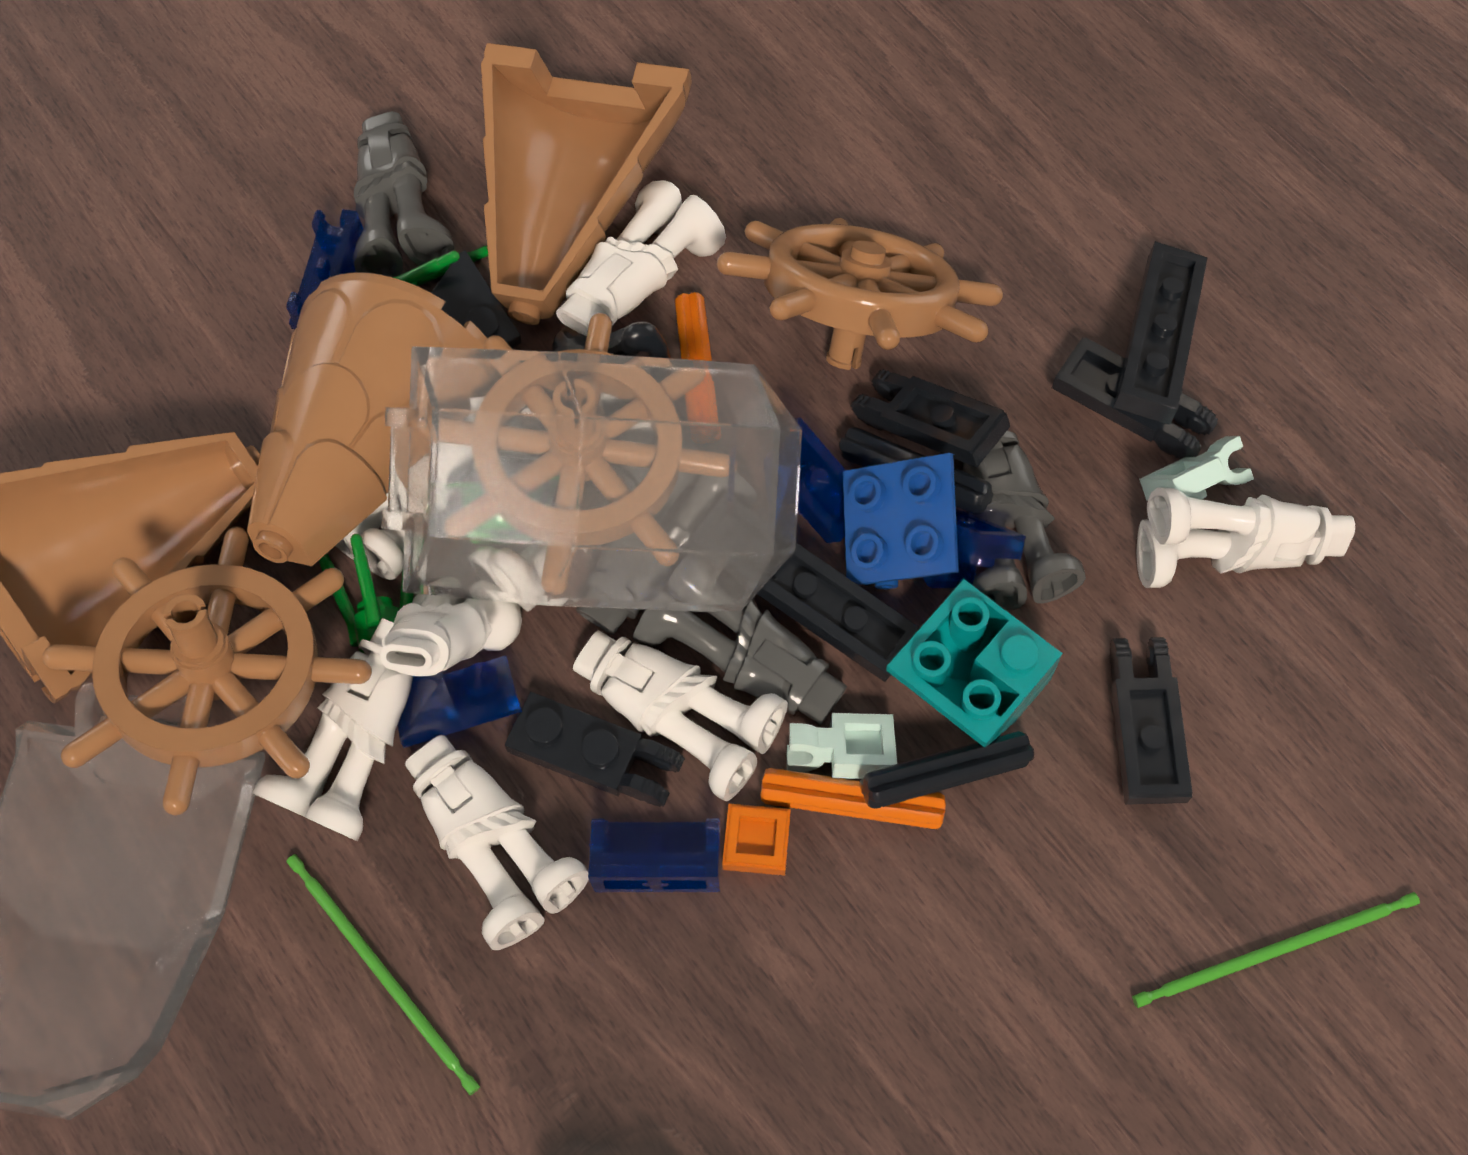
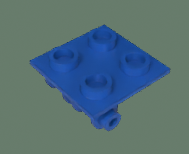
[843,453,959,589]

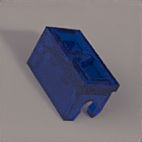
[286,209,364,330]
[588,818,721,892]

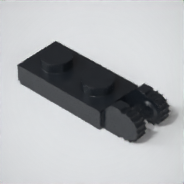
[1052,337,1218,459]
[850,369,1010,468]
[1109,637,1193,805]
[504,691,685,807]

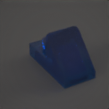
[761,417,846,543]
[923,509,1026,588]
[397,656,522,748]

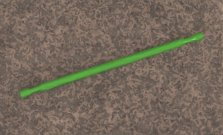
[286,854,480,1096]
[1132,892,1420,1008]

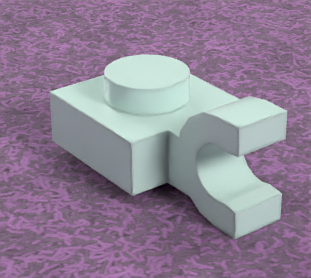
[1139,436,1254,500]
[786,713,897,779]

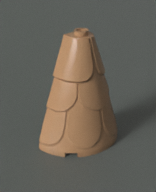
[481,43,692,325]
[247,273,504,566]
[0,432,260,703]

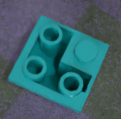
[886,579,1063,748]

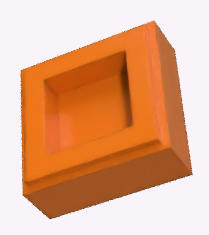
[722,803,791,876]

